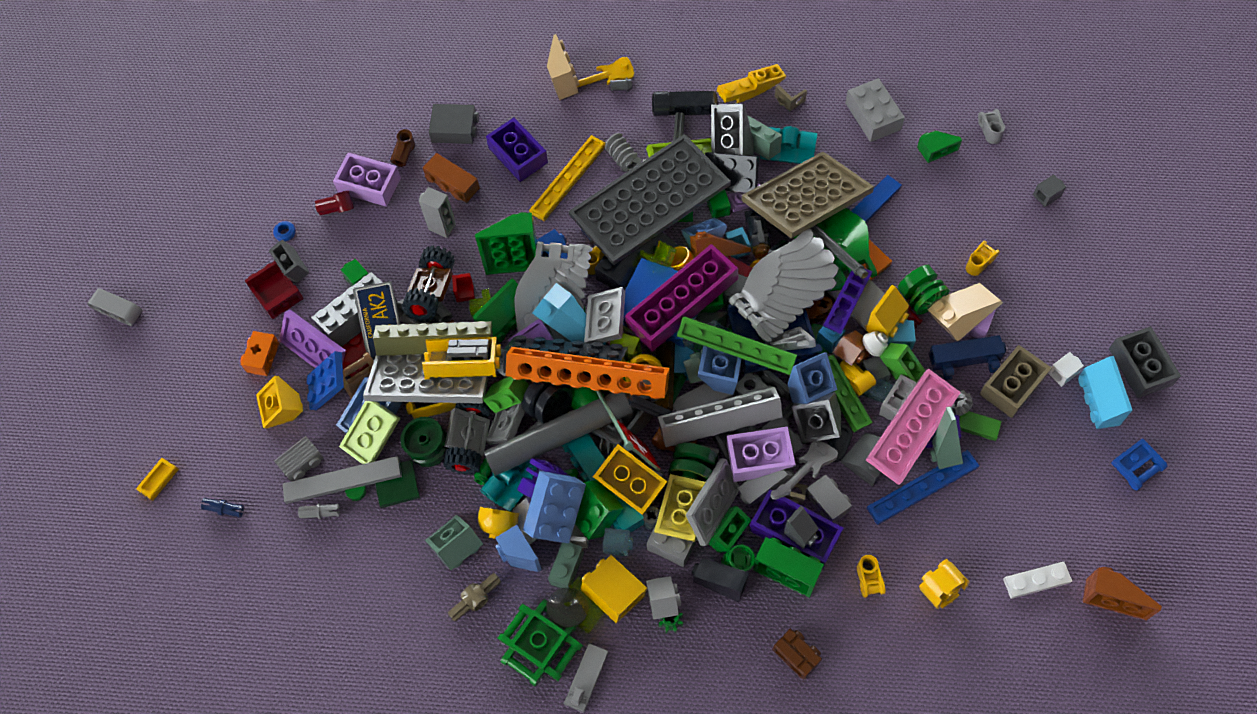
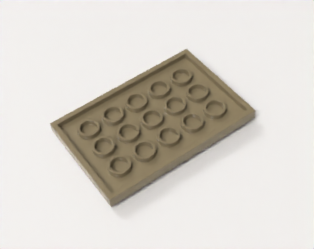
[742,152,874,239]

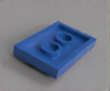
[306,351,344,411]

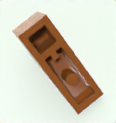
[690,231,751,259]

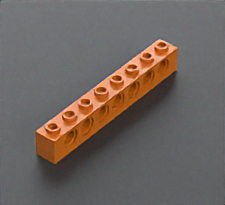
[506,347,670,399]

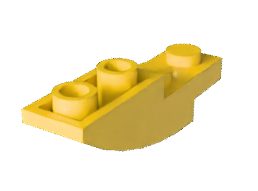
[716,64,786,103]

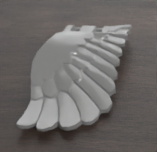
[729,229,838,343]
[515,241,592,342]

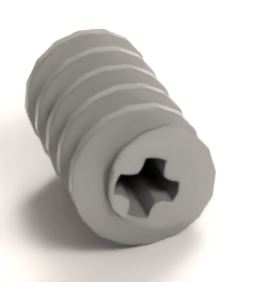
[605,133,642,172]

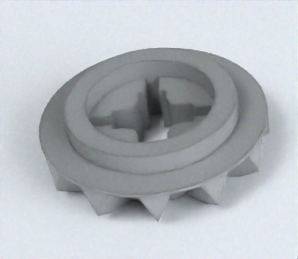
[951,390,973,416]

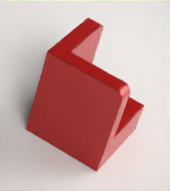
[452,273,475,302]

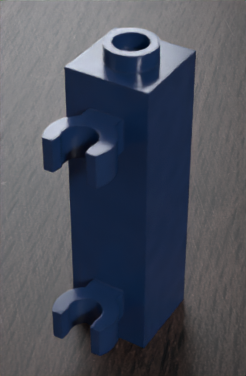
[928,335,1006,381]

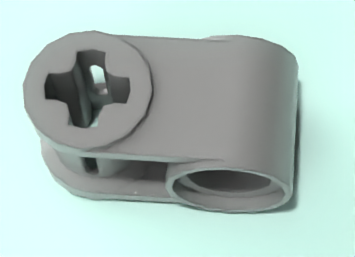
[978,109,1005,144]

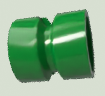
[721,545,755,571]

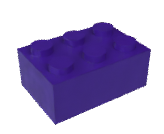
[486,117,548,182]

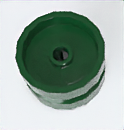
[401,417,449,467]
[668,443,718,482]

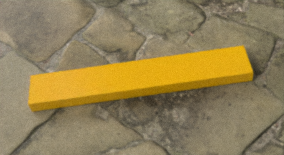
[529,135,605,222]

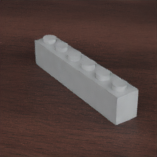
[658,387,783,447]

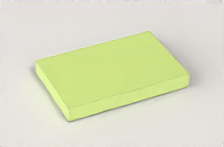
[339,401,400,464]

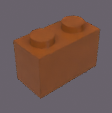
[833,330,871,366]

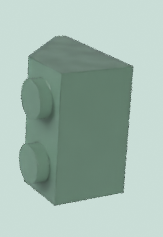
[425,515,483,570]

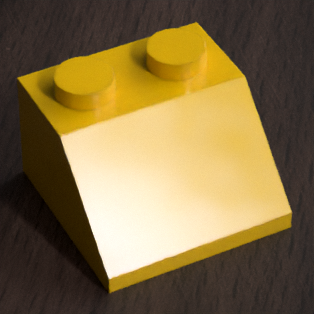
[866,285,909,339]

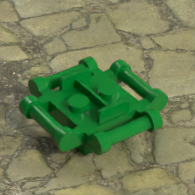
[497,599,583,686]

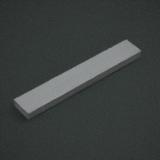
[283,456,402,504]

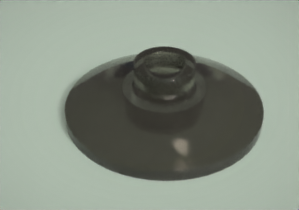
[546,588,588,628]

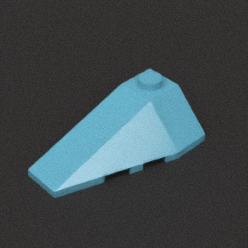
[532,283,607,345]

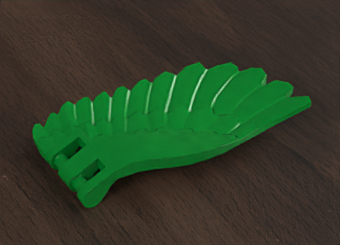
[794,208,878,291]

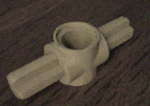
[448,573,501,621]

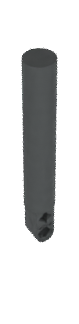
[484,380,667,476]

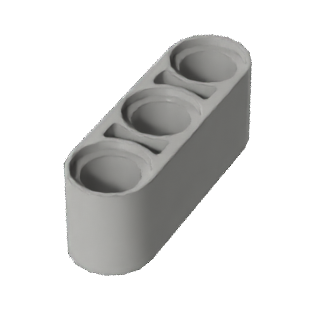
[87,288,143,326]

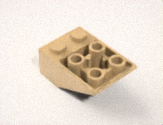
[547,34,579,100]

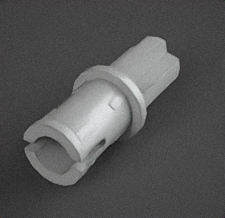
[298,503,340,519]

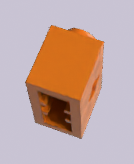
[240,331,280,376]

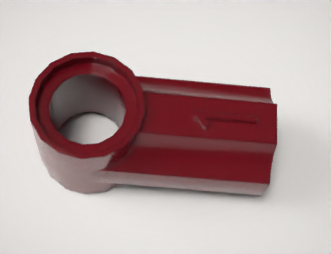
[315,191,354,215]

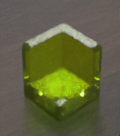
[469,289,491,318]

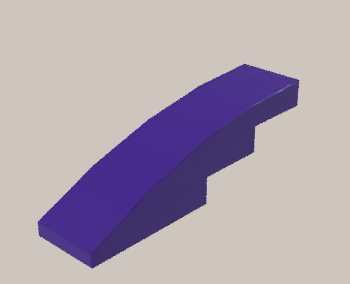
[823,268,872,335]

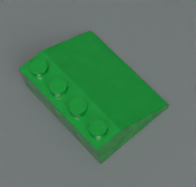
[475,212,538,275]

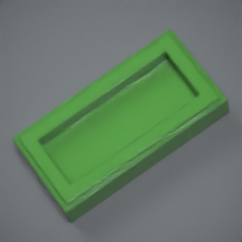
[959,411,1001,441]

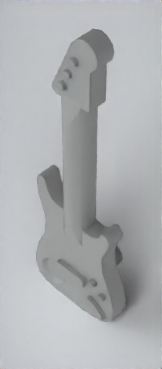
[770,441,838,500]

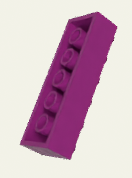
[625,244,738,352]

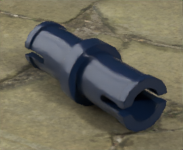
[201,497,244,518]

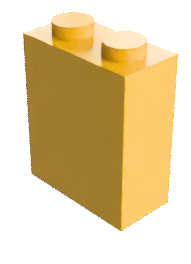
[581,555,647,624]

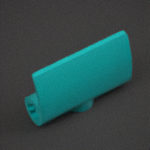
[760,126,817,164]
[480,460,537,512]

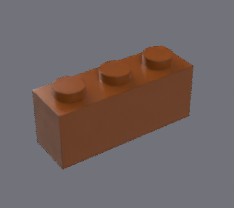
[423,153,480,203]

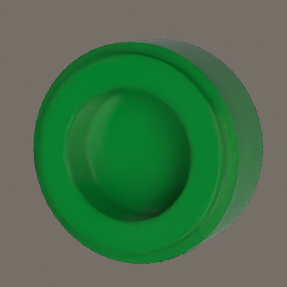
[345,486,366,501]

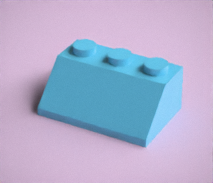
[1078,356,1132,429]

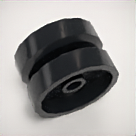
[522,381,573,424]

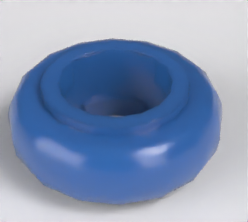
[273,221,296,242]

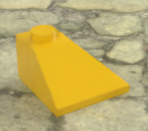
[256,376,303,428]

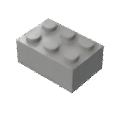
[845,78,905,142]

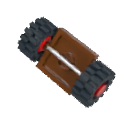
[402,245,455,322]

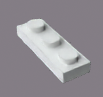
[1003,562,1072,599]

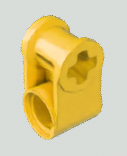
[965,240,1000,276]
[857,555,885,598]

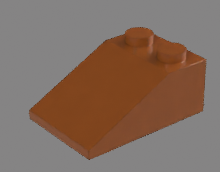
[1083,567,1162,621]

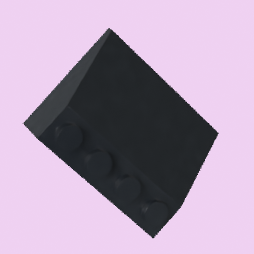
[594,232,679,290]

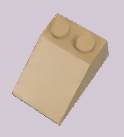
[927,283,1003,341]

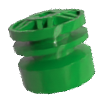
[897,264,950,315]

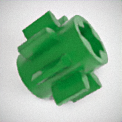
[658,613,683,633]

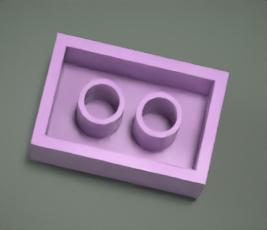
[333,153,401,207]

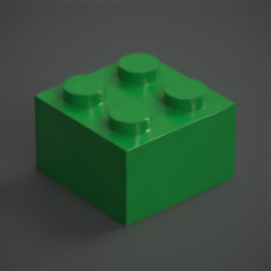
[575,480,624,540]

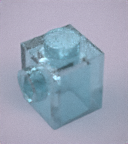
[603,528,634,556]

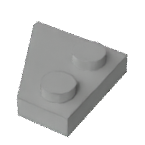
[765,327,816,351]

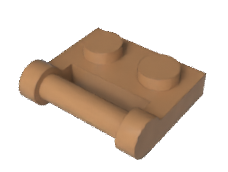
[343,352,374,399]

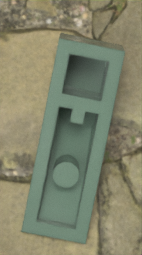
[930,406,963,469]

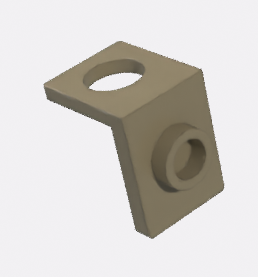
[775,85,807,111]
[784,483,808,506]

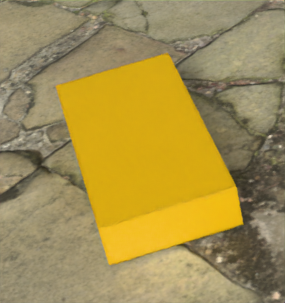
[136,458,179,501]

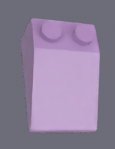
[727,427,795,482]

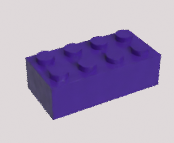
[749,489,843,570]

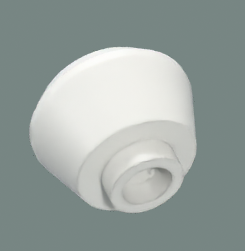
[862,331,888,357]

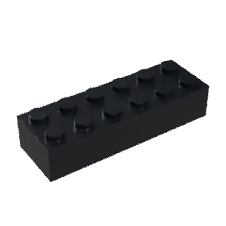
[503,335,628,379]

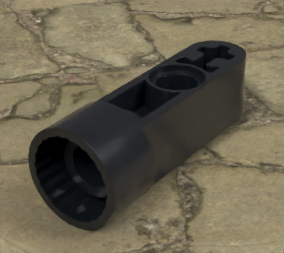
[652,91,718,116]

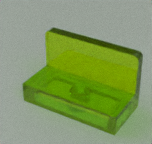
[640,240,677,267]

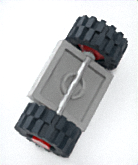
[443,394,491,475]

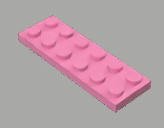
[866,368,961,485]

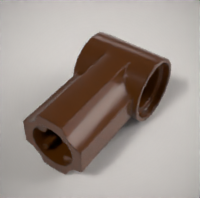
[390,129,415,167]

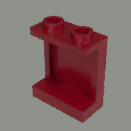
[245,261,304,320]

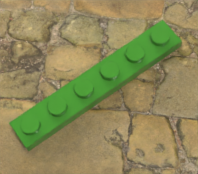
[677,317,797,375]

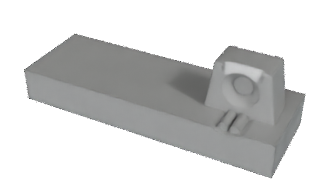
[564,644,609,713]

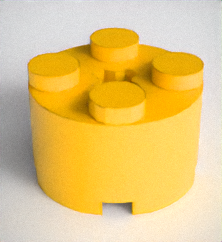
[919,559,970,609]

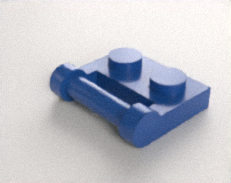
[1111,438,1168,491]

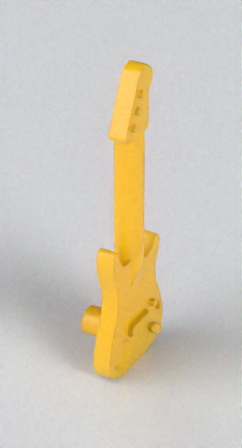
[577,57,634,88]

